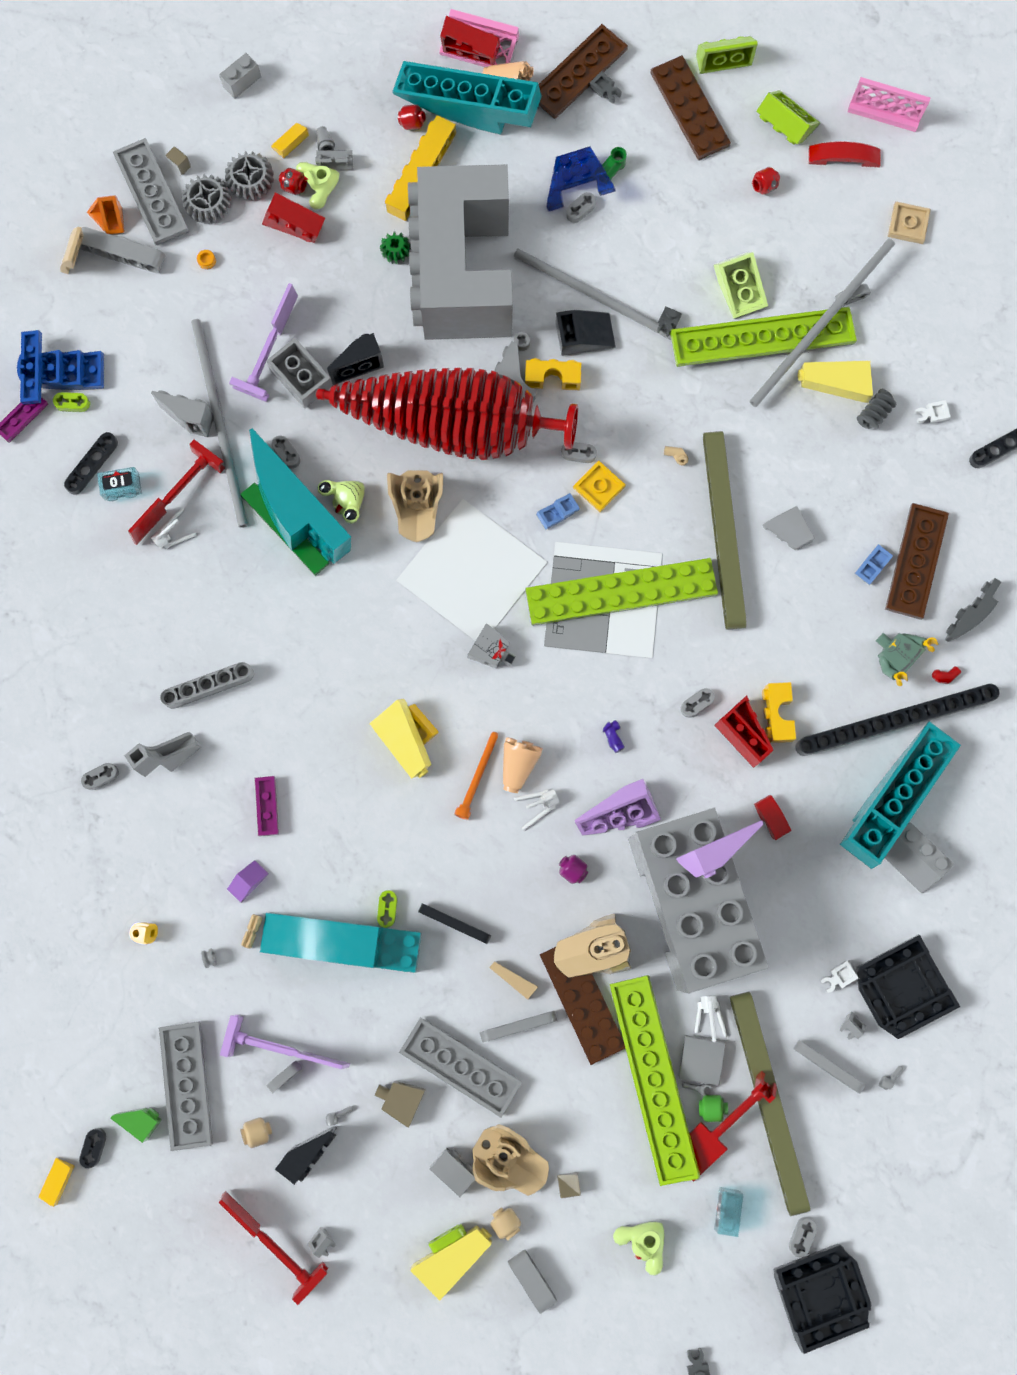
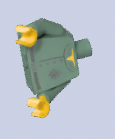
[876,633,939,686]

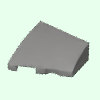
[763,506,815,550]

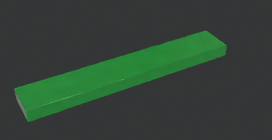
[240,482,329,576]

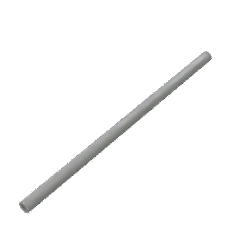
[750,238,895,407]
[514,248,672,341]
[191,319,248,528]

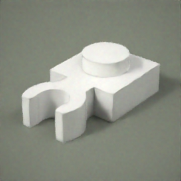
[914,400,950,423]
[820,960,858,993]

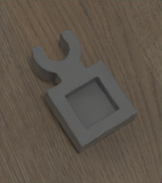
[589,71,622,103]
[657,306,682,337]
[687,1348,710,1375]

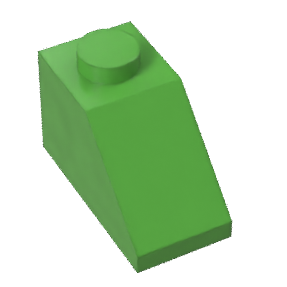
[110,1108,162,1143]

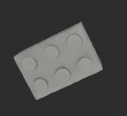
[266,338,333,409]

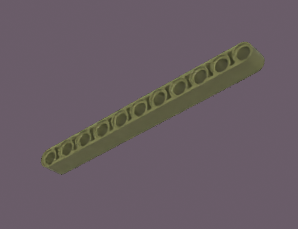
[703,431,746,630]
[730,991,811,1217]

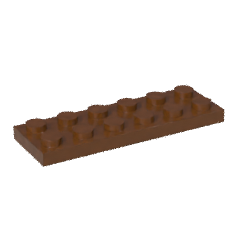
[539,24,628,119]
[650,55,731,160]
[885,503,949,620]
[539,947,625,1065]

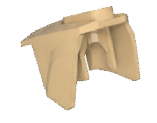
[387,470,443,543]
[554,914,631,977]
[472,1124,549,1196]

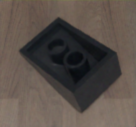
[327,333,384,385]

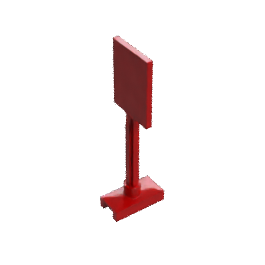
[128,439,225,545]
[689,1071,777,1182]
[219,1191,328,1305]

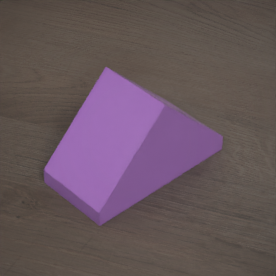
[227,860,269,903]

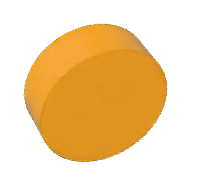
[197,250,216,269]

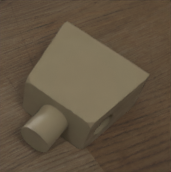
[374,1081,426,1128]

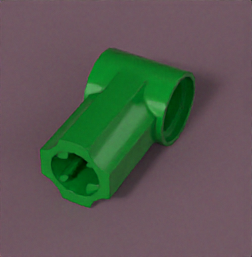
[595,147,627,184]

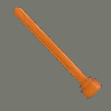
[454,732,498,820]

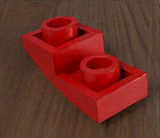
[754,795,792,840]

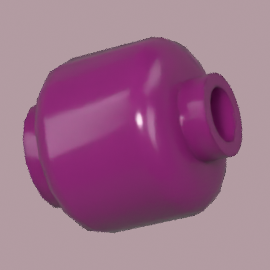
[559,855,588,884]

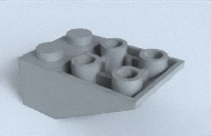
[151,390,213,437]

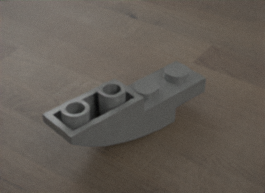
[945,578,1001,642]

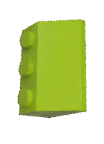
[696,36,758,74]
[756,90,820,145]

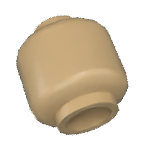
[240,1118,272,1148]
[490,1207,521,1240]

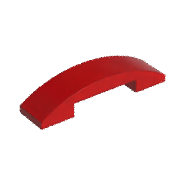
[808,142,880,167]

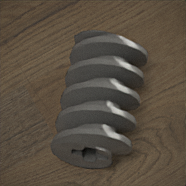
[857,388,897,429]

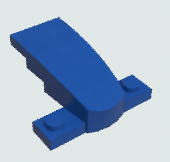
[17,330,104,405]

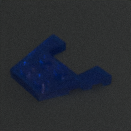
[546,146,616,211]

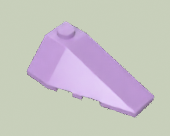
[575,779,661,836]
[676,820,763,878]

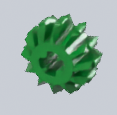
[380,231,411,264]

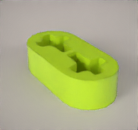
[53,392,90,412]
[377,890,397,928]
[428,1223,466,1254]

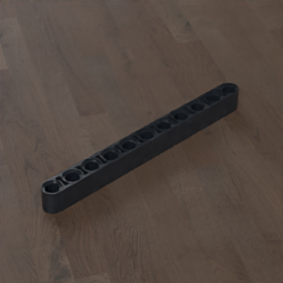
[795,684,1000,756]

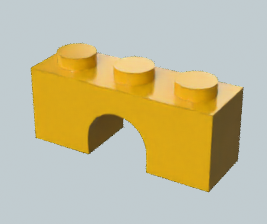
[525,358,582,390]
[762,682,796,743]

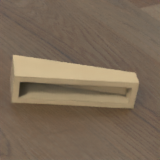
[489,961,538,999]

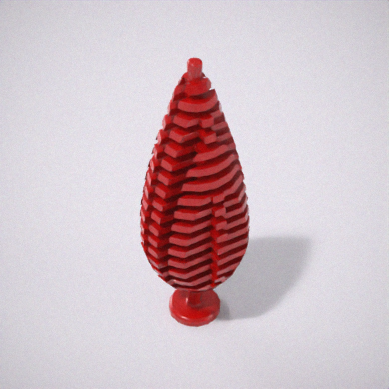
[316,368,578,460]

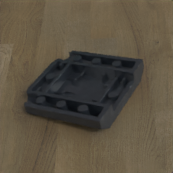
[857,934,960,1039]
[773,1244,871,1354]

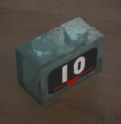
[97,467,142,501]
[714,1187,743,1237]

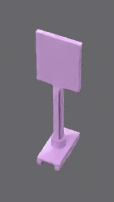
[229,283,298,402]
[220,1015,350,1069]

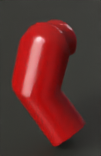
[932,666,961,684]

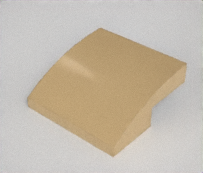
[60,227,83,274]

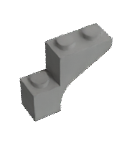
[494,341,537,403]
[124,732,201,777]

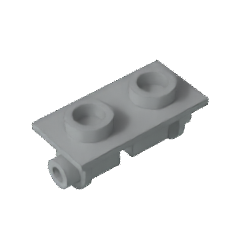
[315,150,353,170]

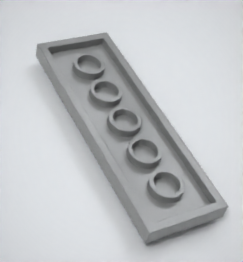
[113,138,189,246]
[399,1017,522,1118]
[159,1021,213,1151]

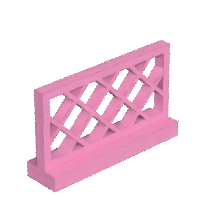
[439,9,519,67]
[847,77,931,132]

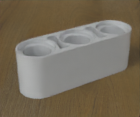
[508,1249,558,1314]

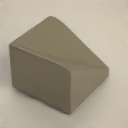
[166,147,191,175]
[557,1172,581,1198]

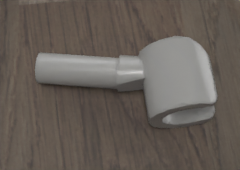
[879,1066,903,1090]
[683,1083,712,1096]
[326,1106,353,1126]

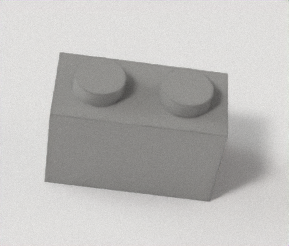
[219,53,261,99]
[429,1147,475,1197]

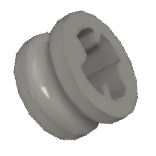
[514,332,530,351]
[201,948,217,968]

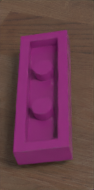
[0,397,48,443]
[255,776,279,836]

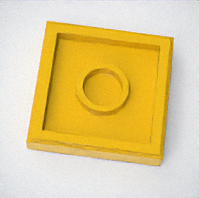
[573,460,626,512]

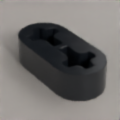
[79,1128,106,1168]

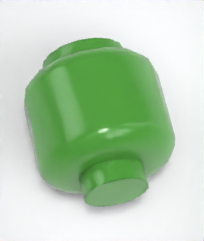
[699,1095,728,1122]

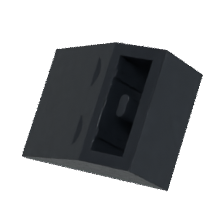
[555,310,616,356]
[275,1126,337,1185]

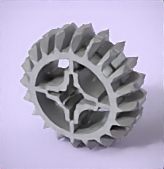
[225,151,274,201]
[182,174,232,223]

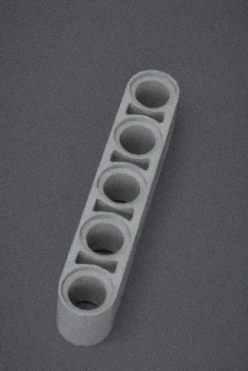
[80,227,165,273]
[160,662,254,709]

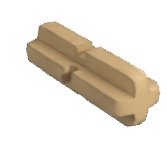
[241,914,262,949]

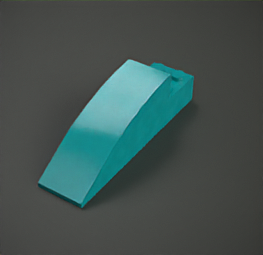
[392,61,541,135]
[249,428,351,564]
[839,721,961,869]
[260,913,422,973]

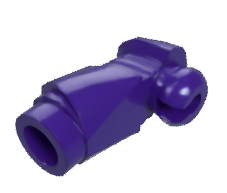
[603,720,625,753]

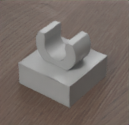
[840,1012,866,1039]
[308,1227,336,1258]

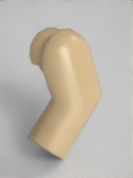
[664,446,688,466]

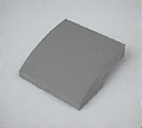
[679,1035,725,1086]

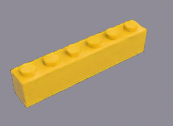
[385,115,456,221]

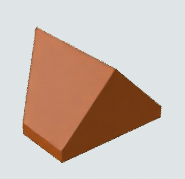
[87,195,124,234]

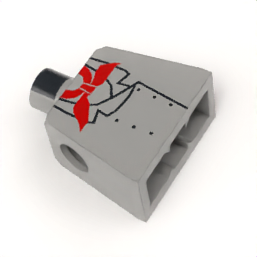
[467,623,516,668]

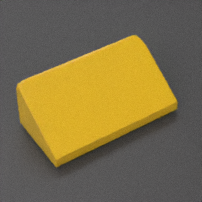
[271,123,309,159]
[408,704,439,745]
[38,1158,75,1207]

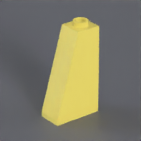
[798,361,873,403]
[370,699,432,779]
[410,1226,492,1301]

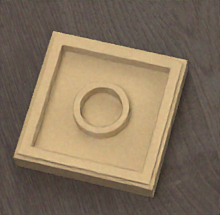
[888,201,931,244]

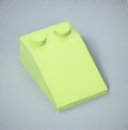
[713,252,768,318]

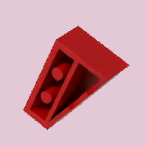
[440,16,500,65]
[262,192,325,243]
[714,695,773,768]

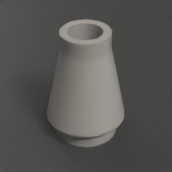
[316,126,335,150]

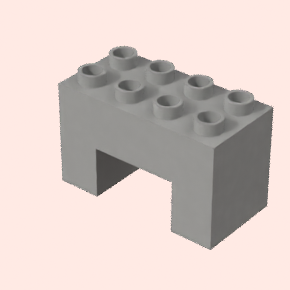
[408,164,513,340]
[628,808,769,993]

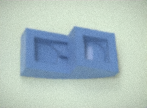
[536,493,580,530]
[855,544,893,585]

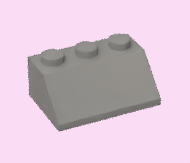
[885,822,954,893]

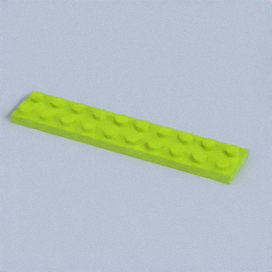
[670,307,857,367]
[525,558,718,626]
[610,975,700,1186]

